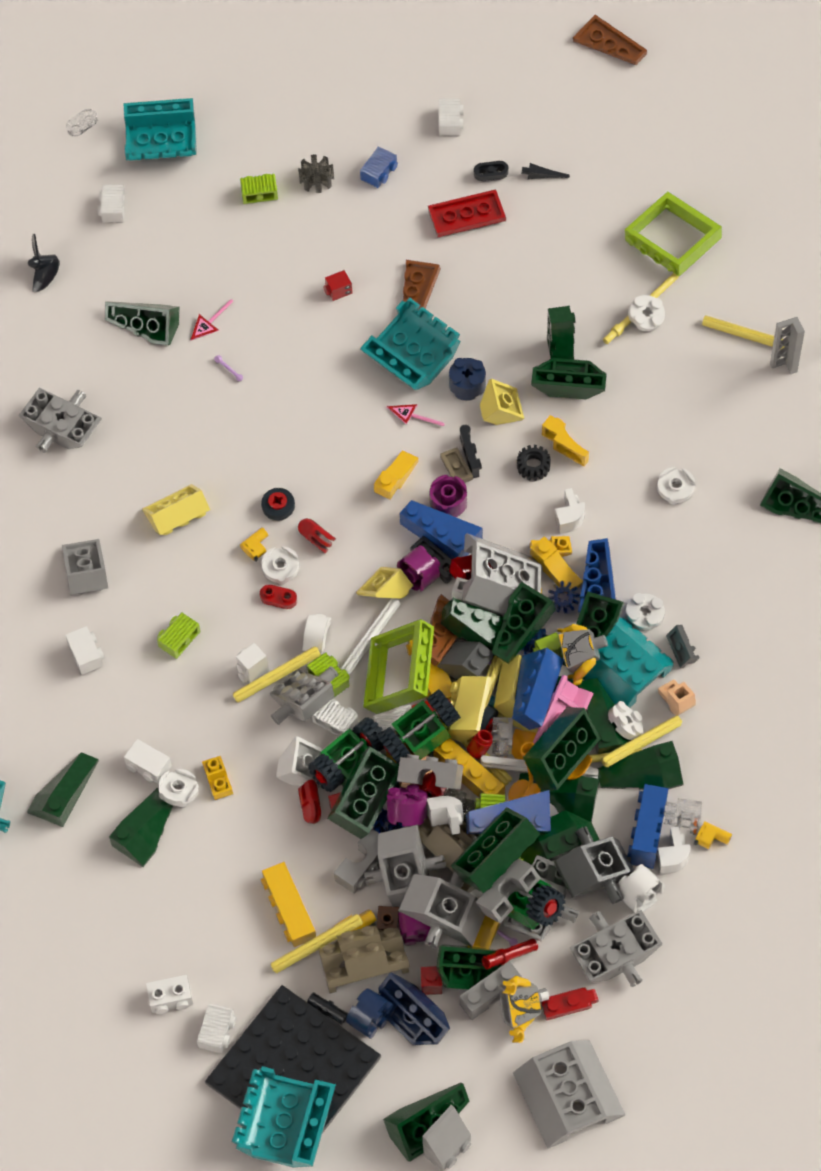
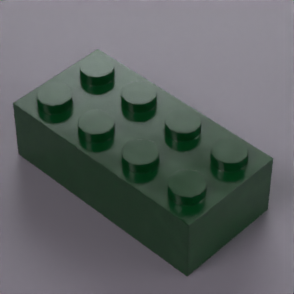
[523,707,601,790]
[327,747,399,839]
[450,807,540,894]

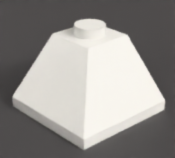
[276,736,323,788]

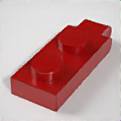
[541,987,599,1021]

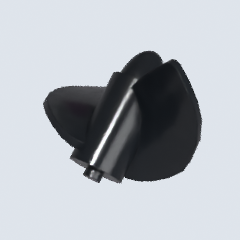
[28,234,60,292]

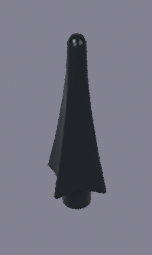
[521,163,570,180]

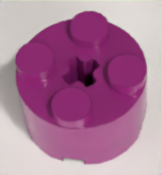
[429,475,467,517]
[397,545,441,592]
[387,784,428,827]
[398,912,431,946]

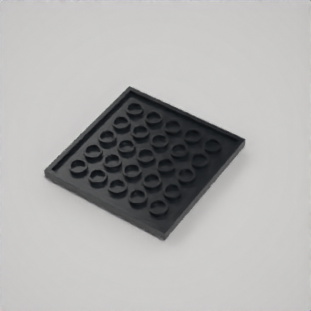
[205,985,381,1134]

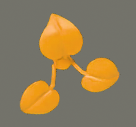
[508,729,592,801]

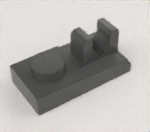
[666,625,700,668]

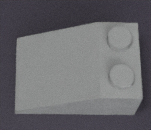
[62,539,108,595]
[422,1105,471,1171]

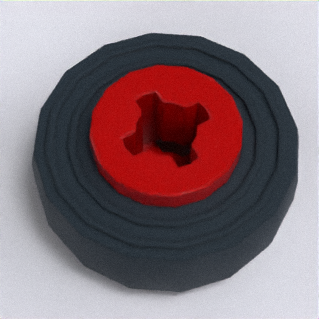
[261,488,295,520]
[480,706,498,733]

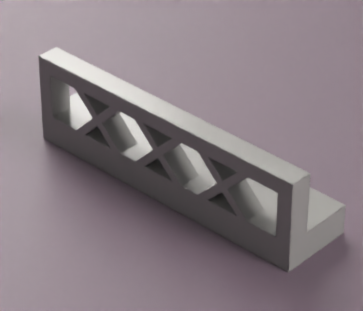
[770,317,805,374]

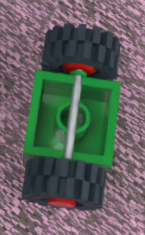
[377,689,461,764]
[308,717,384,792]
[507,880,565,930]

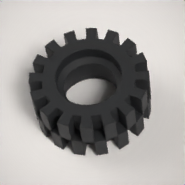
[517,445,551,481]

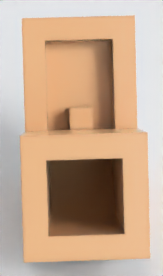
[658,679,696,716]

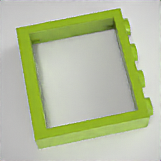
[625,191,722,276]
[363,619,434,714]

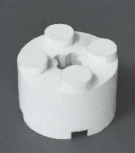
[618,864,665,913]

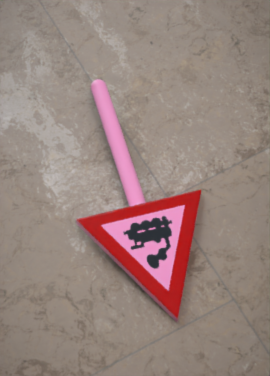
[190,299,233,341]
[387,404,445,426]

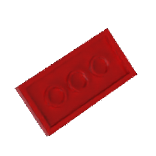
[428,189,506,237]

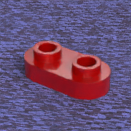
[260,584,297,609]

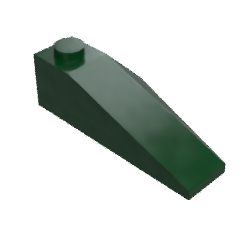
[760,468,821,523]
[492,582,556,663]
[597,741,683,790]
[27,752,99,827]
[519,773,599,822]
[383,1082,470,1162]

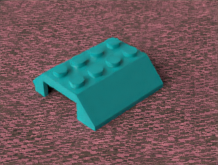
[123,98,197,161]
[360,298,461,390]
[582,617,674,708]
[231,1066,336,1168]

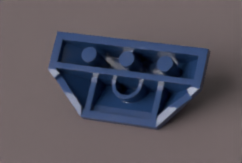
[378,972,450,1045]

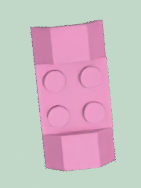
[533,675,593,744]

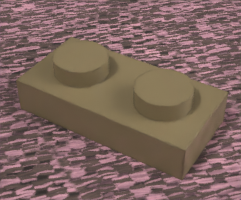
[440,447,473,483]

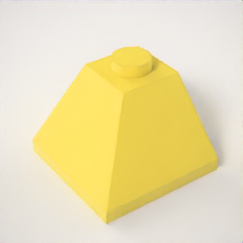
[480,379,524,425]
[356,567,413,599]

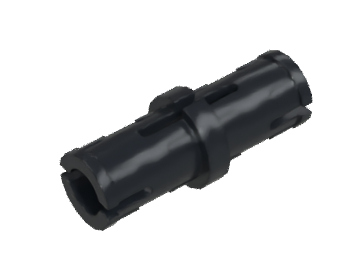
[307,992,348,1025]

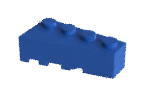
[399,500,483,560]
[578,538,616,614]
[512,648,564,730]
[627,784,669,869]
[466,790,551,834]

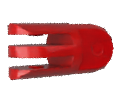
[298,518,336,554]
[298,779,321,824]

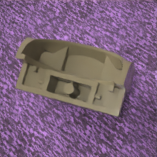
[418,817,479,893]
[318,926,410,994]

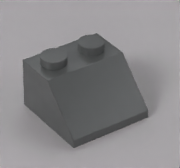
[438,641,494,680]

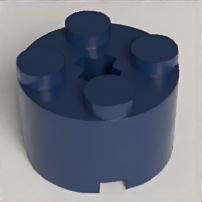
[449,358,486,401]
[346,988,394,1039]

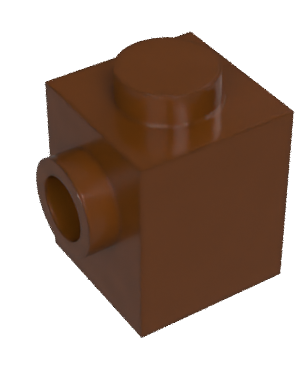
[377,906,399,931]

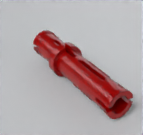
[482,938,538,969]

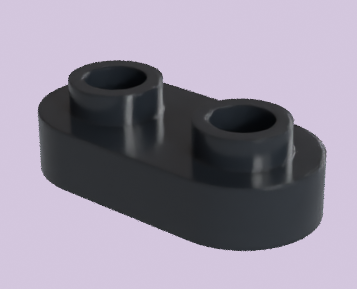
[474,161,509,181]

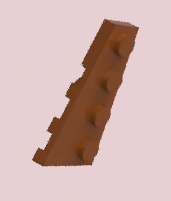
[573,15,647,65]
[403,260,441,311]
[430,594,457,666]

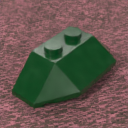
[531,358,607,400]
[520,810,600,865]
[436,944,503,990]

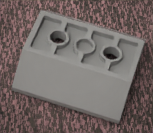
[462,533,541,616]
[513,1040,625,1149]

